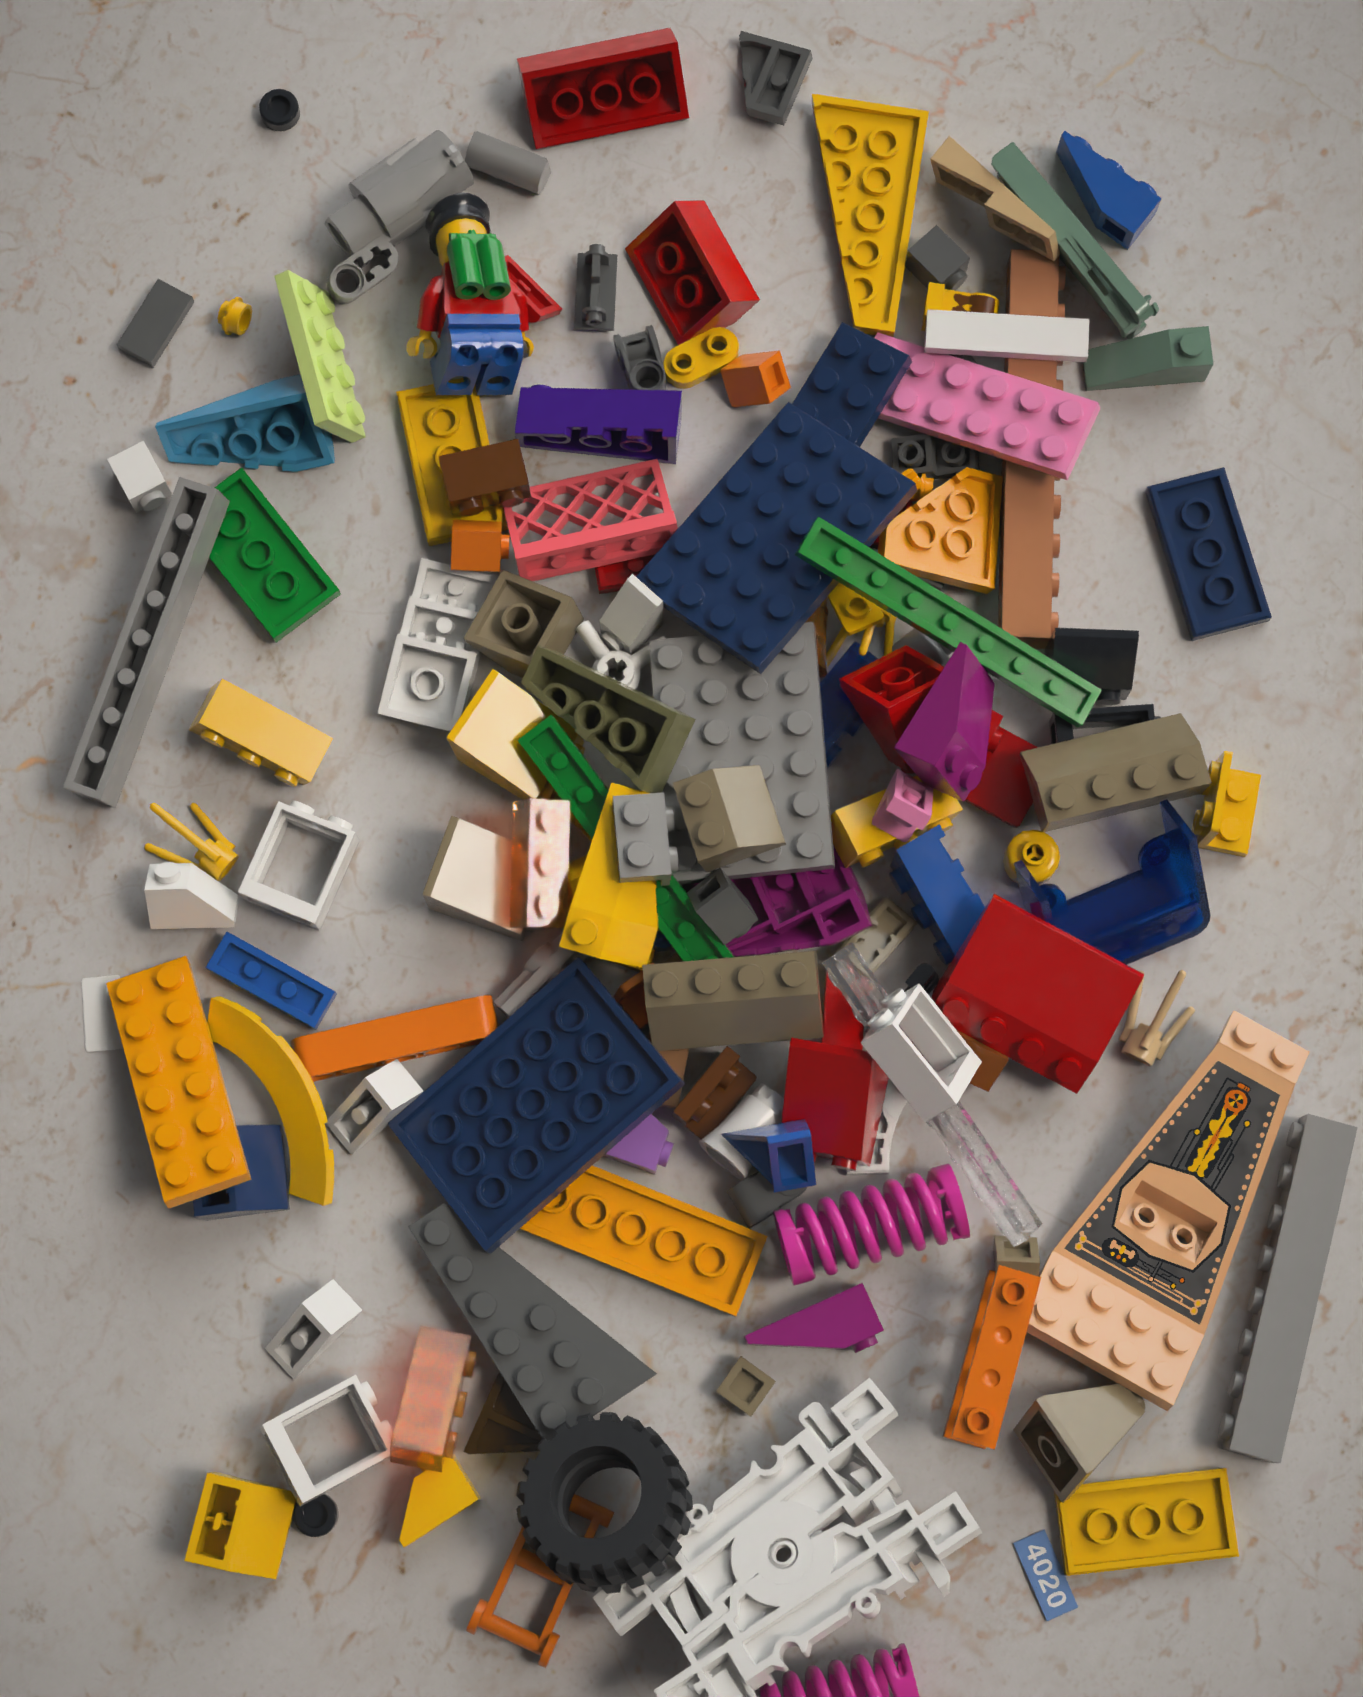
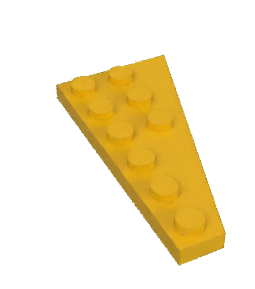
[811,94,929,337]

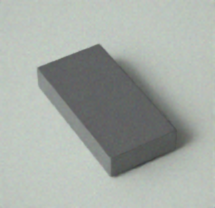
[117,279,194,368]

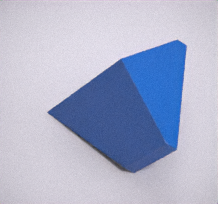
[721,1119,817,1193]

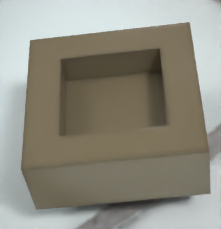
[993,1235,1040,1276]
[716,1356,776,1417]

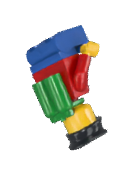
[406,193,534,395]

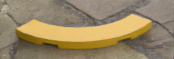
[207,996,334,1206]

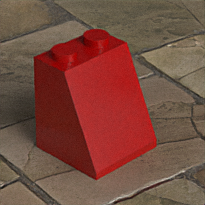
[782,1037,889,1171]

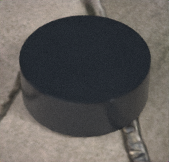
[259,89,300,132]
[293,1494,339,1537]

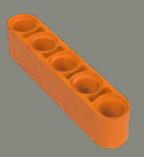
[290,995,499,1082]

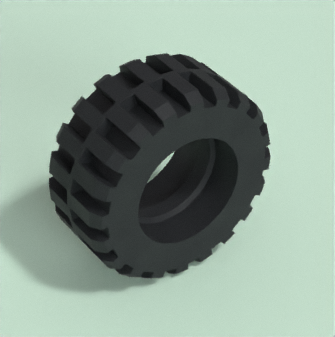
[516,1412,693,1594]

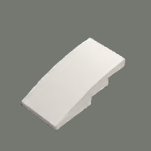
[377,558,498,732]

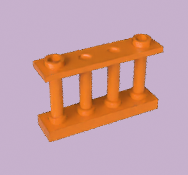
[942,1265,1041,1450]

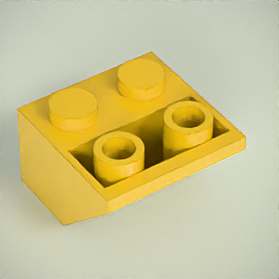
[184,1472,296,1579]

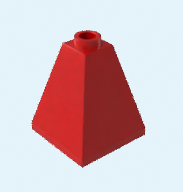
[839,645,944,774]

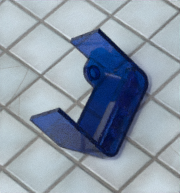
[1014,799,1211,965]

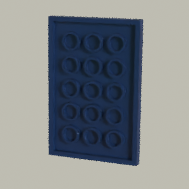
[636,402,917,674]
[388,957,685,1254]

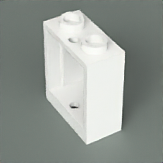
[238,800,359,931]
[861,983,982,1122]
[260,1375,398,1507]

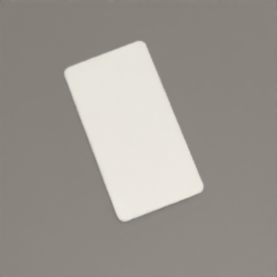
[81,975,123,1052]

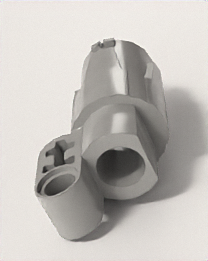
[325,130,474,303]

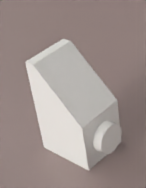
[599,574,663,655]
[144,862,239,929]
[326,1059,423,1155]
[265,1279,362,1379]

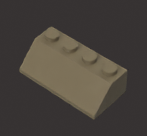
[1020,713,1212,832]
[642,951,824,1051]

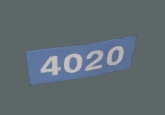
[1013,1529,1078,1621]

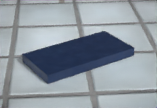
[1145,467,1272,641]

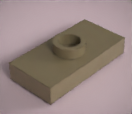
[833,896,918,984]

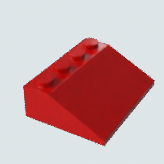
[931,894,1144,1094]

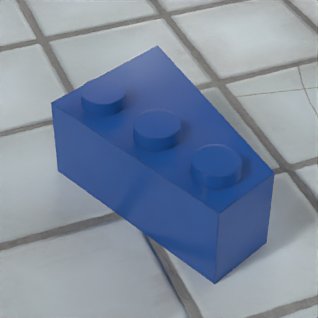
[889,824,985,965]

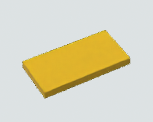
[396,378,508,546]
[1054,1468,1239,1576]

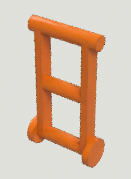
[466,1494,614,1668]

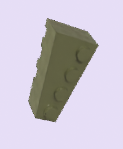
[521,645,696,793]

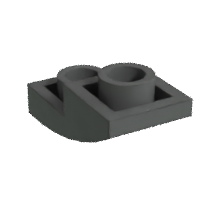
[891,434,980,479]

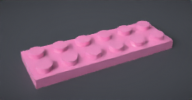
[875,332,1100,480]

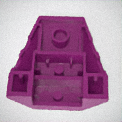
[681,845,872,957]

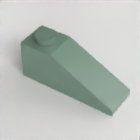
[1082,326,1214,391]

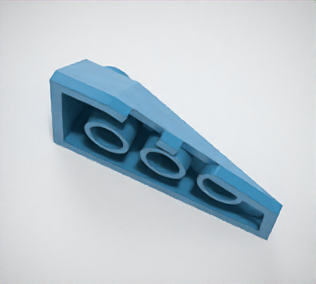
[155,374,335,472]

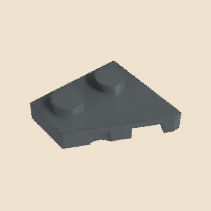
[739,31,813,126]

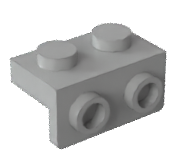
[612,792,678,886]

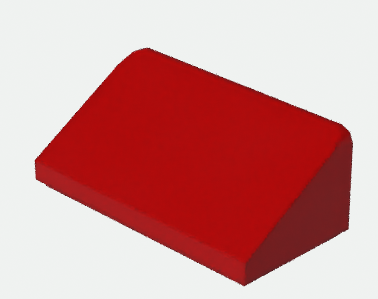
[821,964,867,1050]

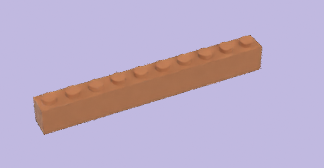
[998,249,1066,649]

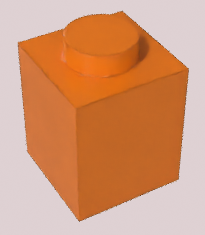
[451,520,510,572]

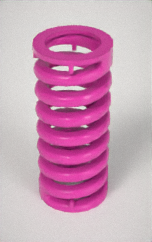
[773,1163,970,1286]
[759,1643,919,1697]

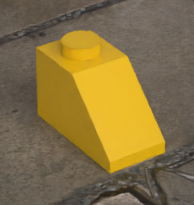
[399,1451,481,1547]

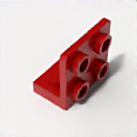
[965,710,1038,828]

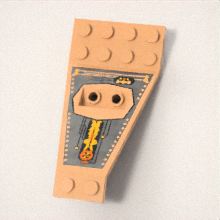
[1027,1011,1309,1411]

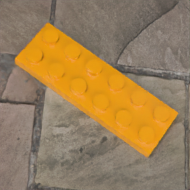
[106,956,252,1209]
[520,1165,768,1317]

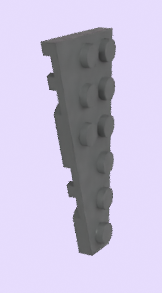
[408,1203,657,1442]

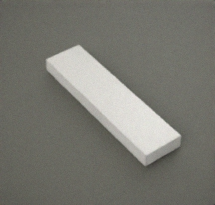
[924,309,1089,362]

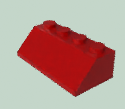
[517,27,689,149]

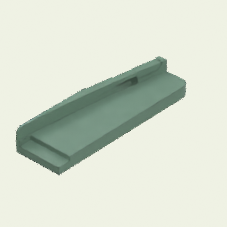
[991,142,1159,339]

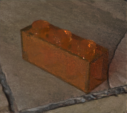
[509,798,570,929]
[390,1325,477,1473]

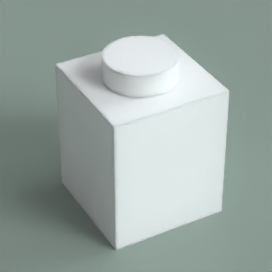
[107,441,172,513]

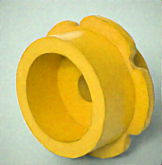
[217,297,252,335]

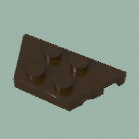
[463,1371,542,1454]

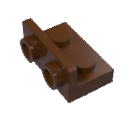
[672,1046,757,1140]

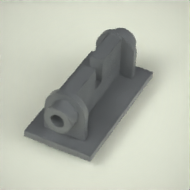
[574,244,618,331]

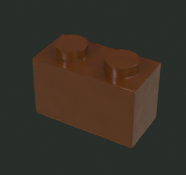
[438,439,531,516]

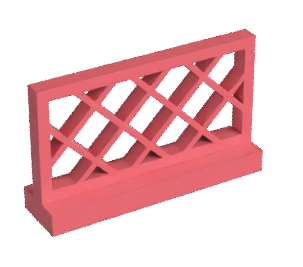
[503,459,678,581]

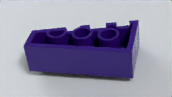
[515,384,682,464]

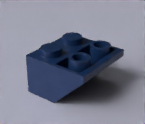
[193,1125,290,1221]

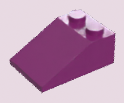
[894,642,995,802]

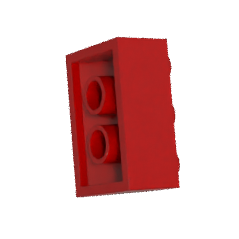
[625,200,760,345]

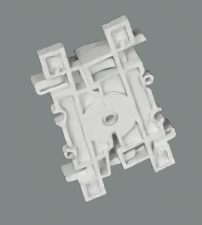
[592,1377,982,1697]

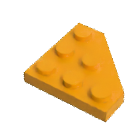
[878,467,1003,594]

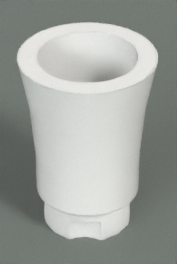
[699,1083,784,1180]

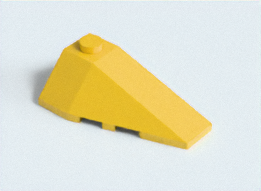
[559,782,658,968]

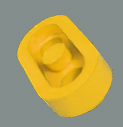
[664,327,739,389]

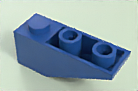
[1056,131,1162,250]

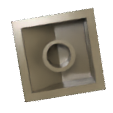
[463,570,584,678]
[673,765,786,872]

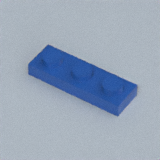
[205,932,337,1030]

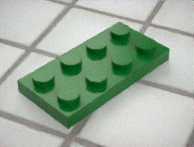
[209,467,341,643]

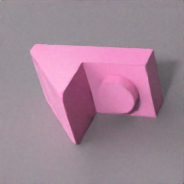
[872,769,933,842]

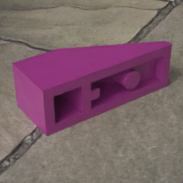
[744,1283,884,1353]

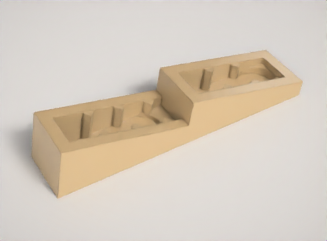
[930,136,1060,261]

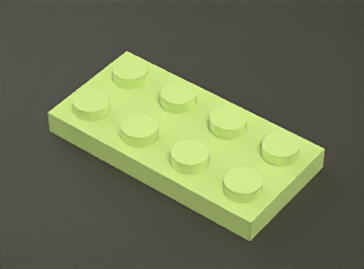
[274,270,366,443]

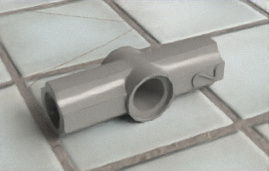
[494,931,591,1018]

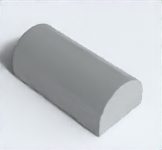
[465,131,551,194]

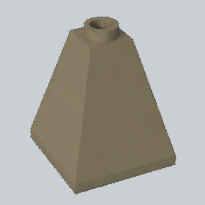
[1013,1384,1145,1503]

